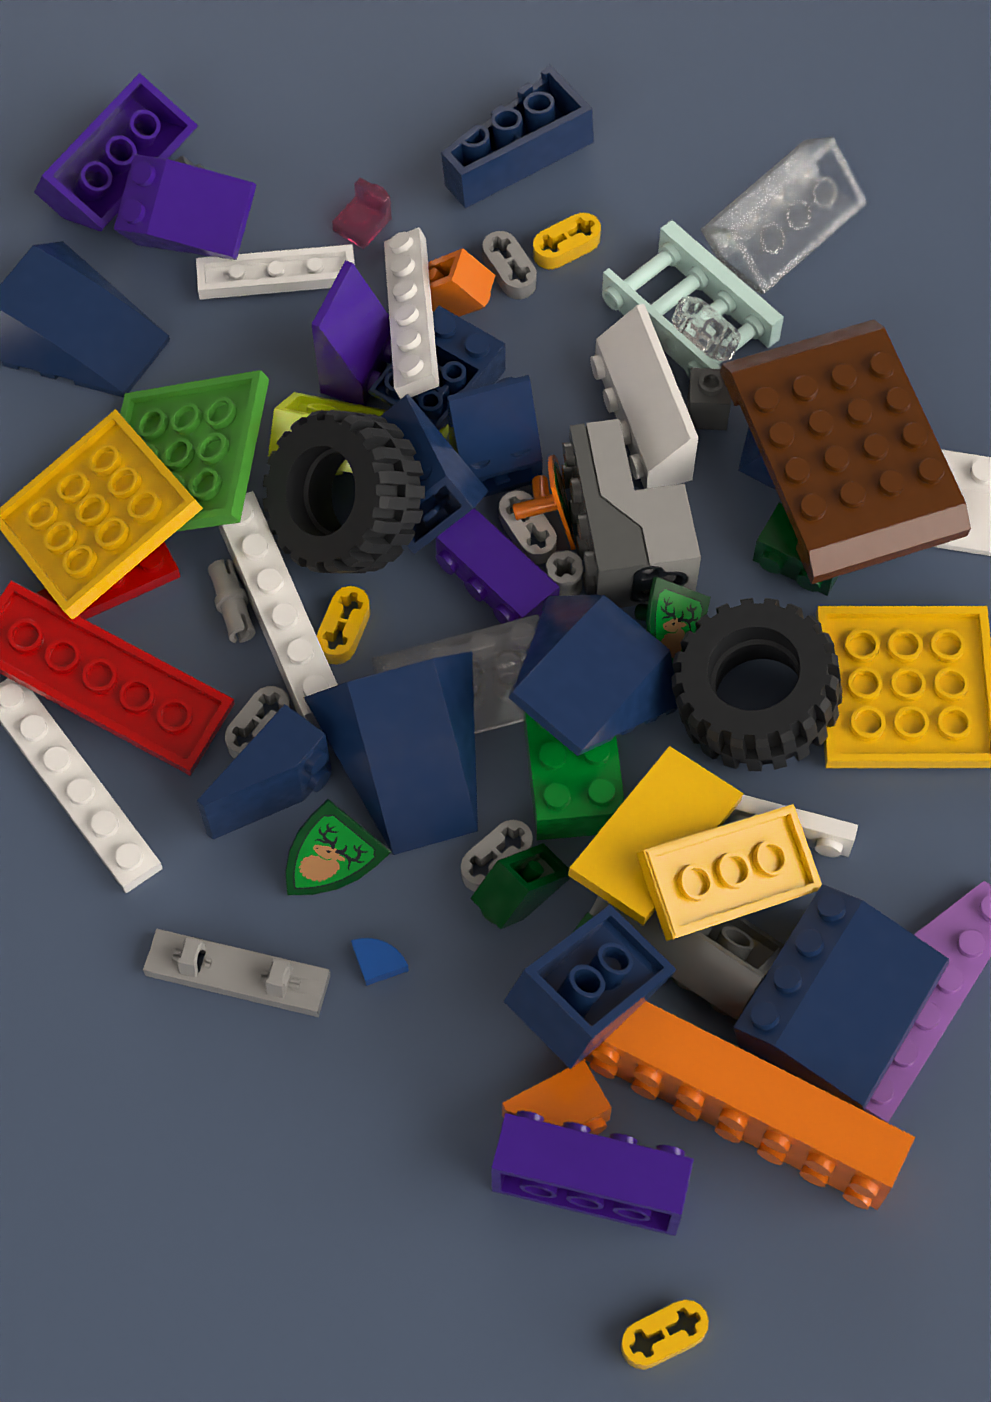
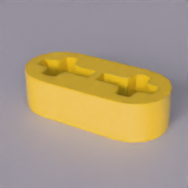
[533,213,601,269]
[317,586,370,665]
[621,1300,709,1369]

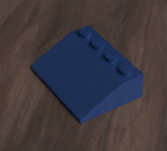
[733,884,949,1110]

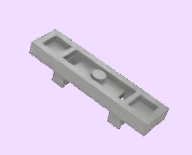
[143,928,331,1017]

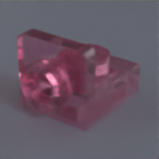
[332,178,392,249]

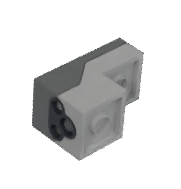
[562,419,701,608]

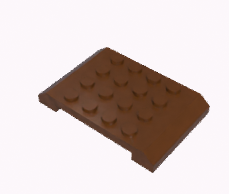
[720,319,971,584]

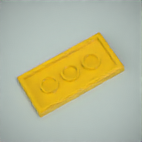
[568,746,744,926]
[636,804,822,941]

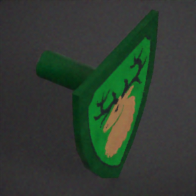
[634,577,711,674]
[285,799,391,895]

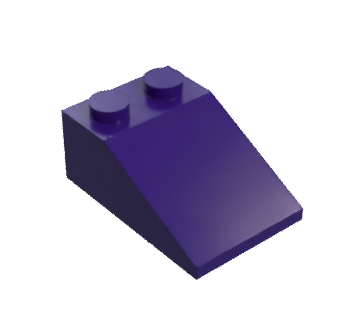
[114,154,257,260]
[311,260,392,406]

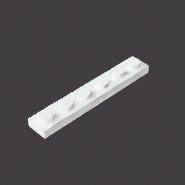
[384,227,439,399]
[0,678,163,893]

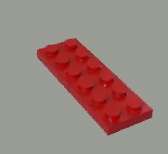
[0,580,235,776]

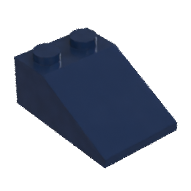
[197,704,332,839]
[503,905,677,1069]

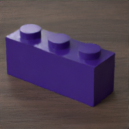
[436,508,560,637]

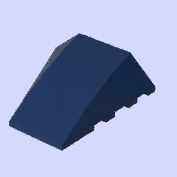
[0,241,170,398]
[508,595,678,756]
[303,651,478,855]

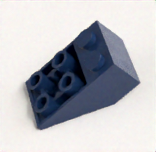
[369,306,505,430]
[447,375,543,498]
[380,394,488,554]

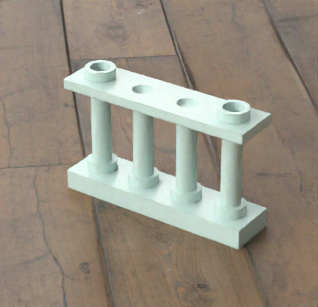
[602,220,784,377]

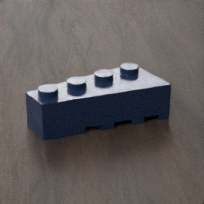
[441,65,594,208]

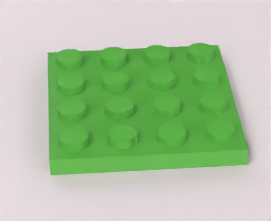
[120,370,269,531]

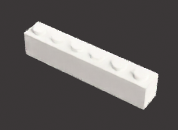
[219,491,338,731]

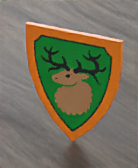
[512,455,576,550]

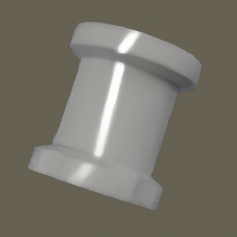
[546,550,583,596]

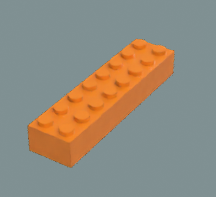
[583,1001,915,1210]

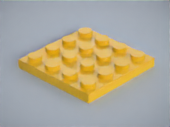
[0,409,203,619]
[816,606,991,768]

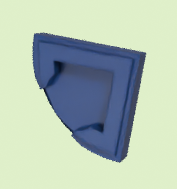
[351,938,409,986]

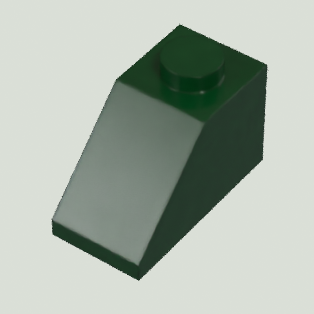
[470,843,571,929]

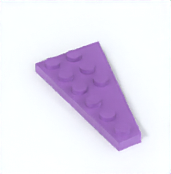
[863,881,991,1123]

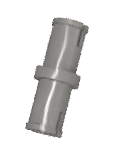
[208,559,256,643]

